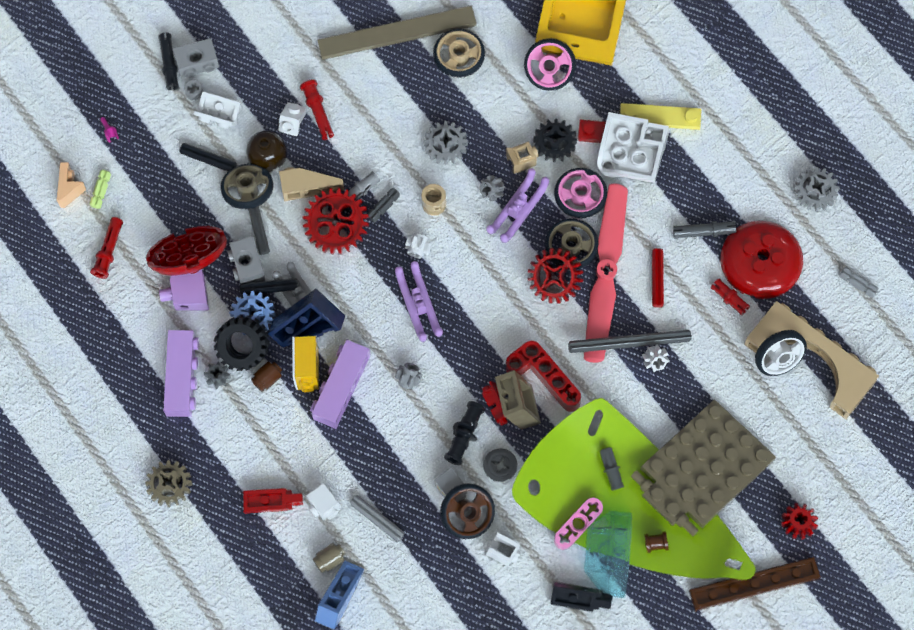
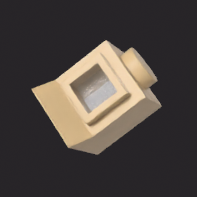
[506,141,539,174]

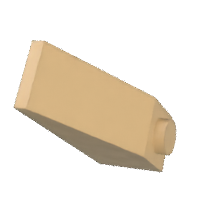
[279,167,345,201]

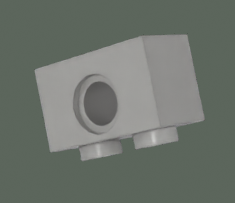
[173,38,219,78]
[227,236,265,284]

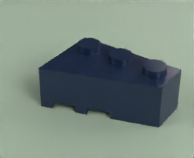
[268,288,345,347]

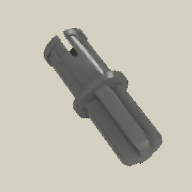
[600,447,624,491]

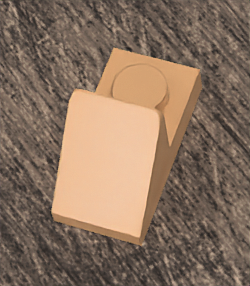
[57,162,86,208]

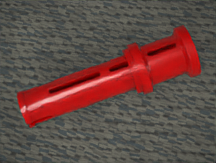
[300,80,334,140]
[90,217,124,279]

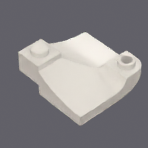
[597,112,669,183]

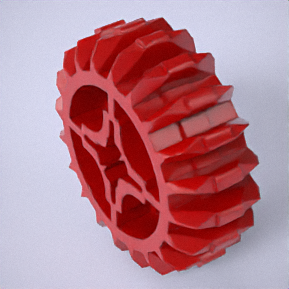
[528,248,584,304]

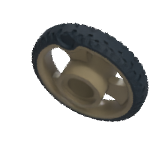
[221,163,274,209]
[545,218,598,270]

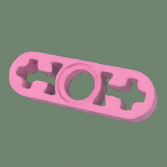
[554,498,603,550]

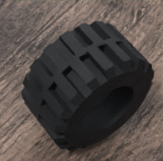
[214,315,270,371]

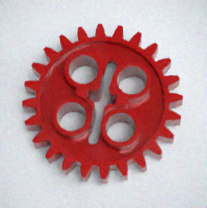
[303,188,369,255]

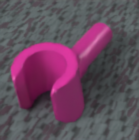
[100,117,119,143]

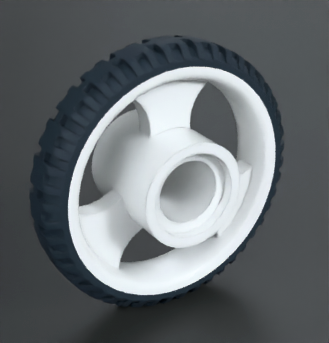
[755,330,807,376]

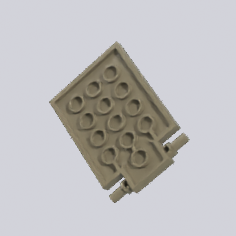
[631,399,776,536]

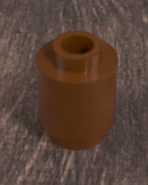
[251,361,282,392]

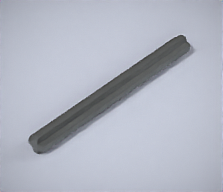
[568,330,692,353]

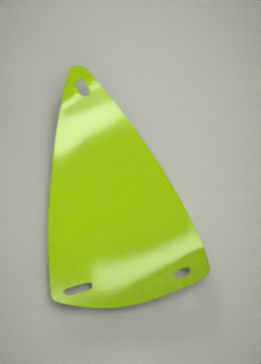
[512,398,756,580]

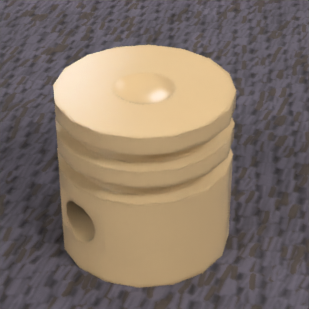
[421,184,446,216]

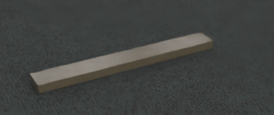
[317,5,476,60]

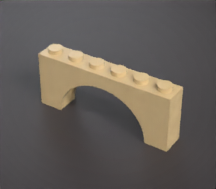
[744,301,879,420]

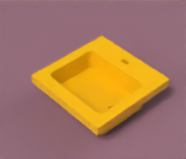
[535,0,626,66]

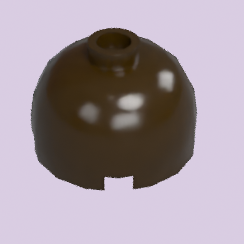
[246,131,287,172]

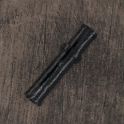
[158,32,179,91]

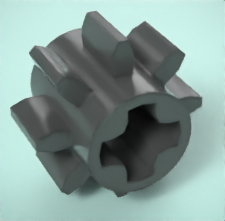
[204,361,231,389]

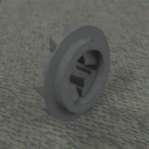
[483,448,517,482]

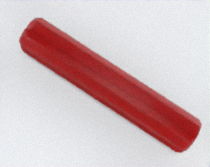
[652,248,664,308]

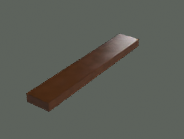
[689,557,821,612]

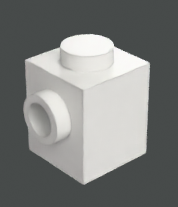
[306,483,340,521]

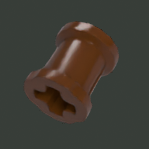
[644,531,669,553]

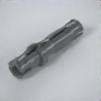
[673,221,736,239]

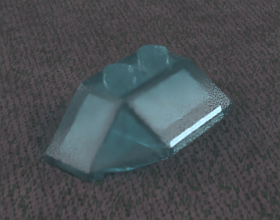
[584,511,632,598]

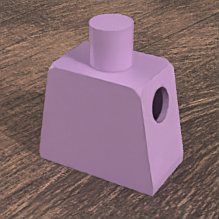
[159,269,209,311]

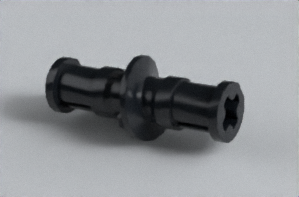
[444,401,485,465]

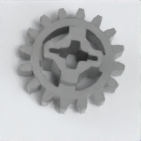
[424,121,468,165]
[794,167,840,212]

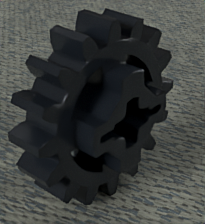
[533,118,577,162]

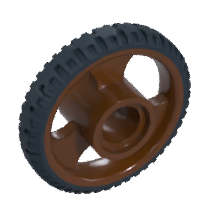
[440,483,495,539]

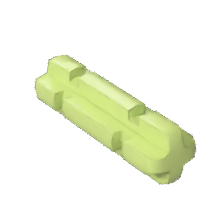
[90,170,111,209]

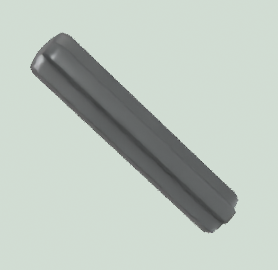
[248,197,270,255]

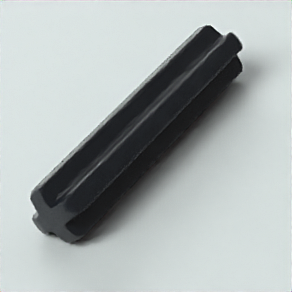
[179,143,237,172]
[240,278,300,295]

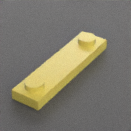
[620,103,701,130]

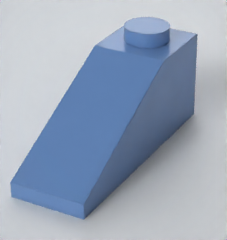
[315,561,364,630]

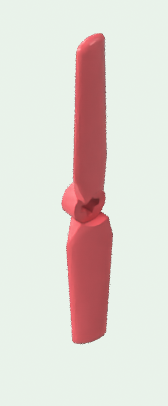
[584,184,628,363]

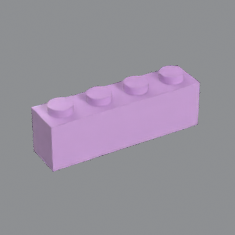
[164,330,199,417]
[310,340,371,429]

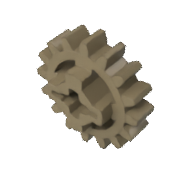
[145,460,193,507]

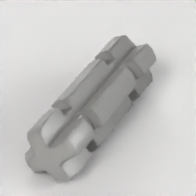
[840,267,879,298]

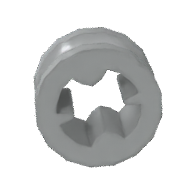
[184,80,203,100]

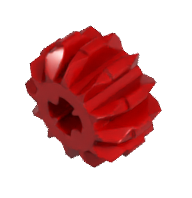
[781,503,818,540]

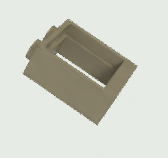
[495,370,541,430]

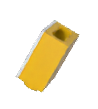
[292,336,319,392]

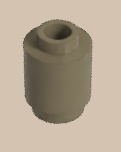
[313,543,346,573]

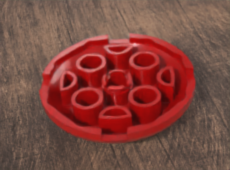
[720,221,803,299]
[146,226,227,276]

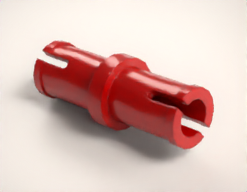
[711,278,750,315]

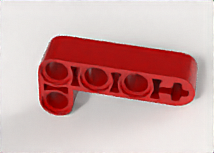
[506,341,581,412]

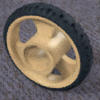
[433,29,485,78]

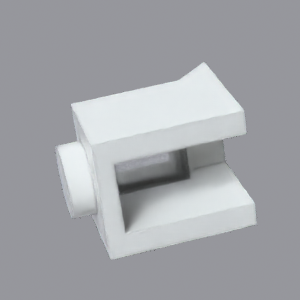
[486,532,521,567]

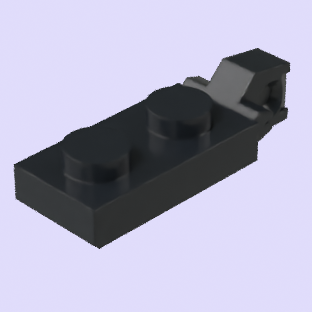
[550,582,613,612]

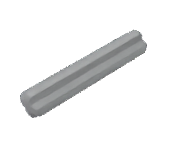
[350,495,404,542]

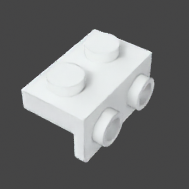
[194,91,242,129]

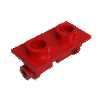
[482,381,508,426]

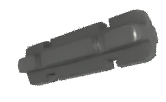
[368,188,400,222]

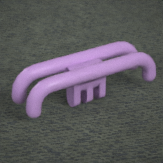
[486,168,549,243]
[395,261,443,342]

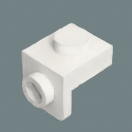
[279,102,307,136]

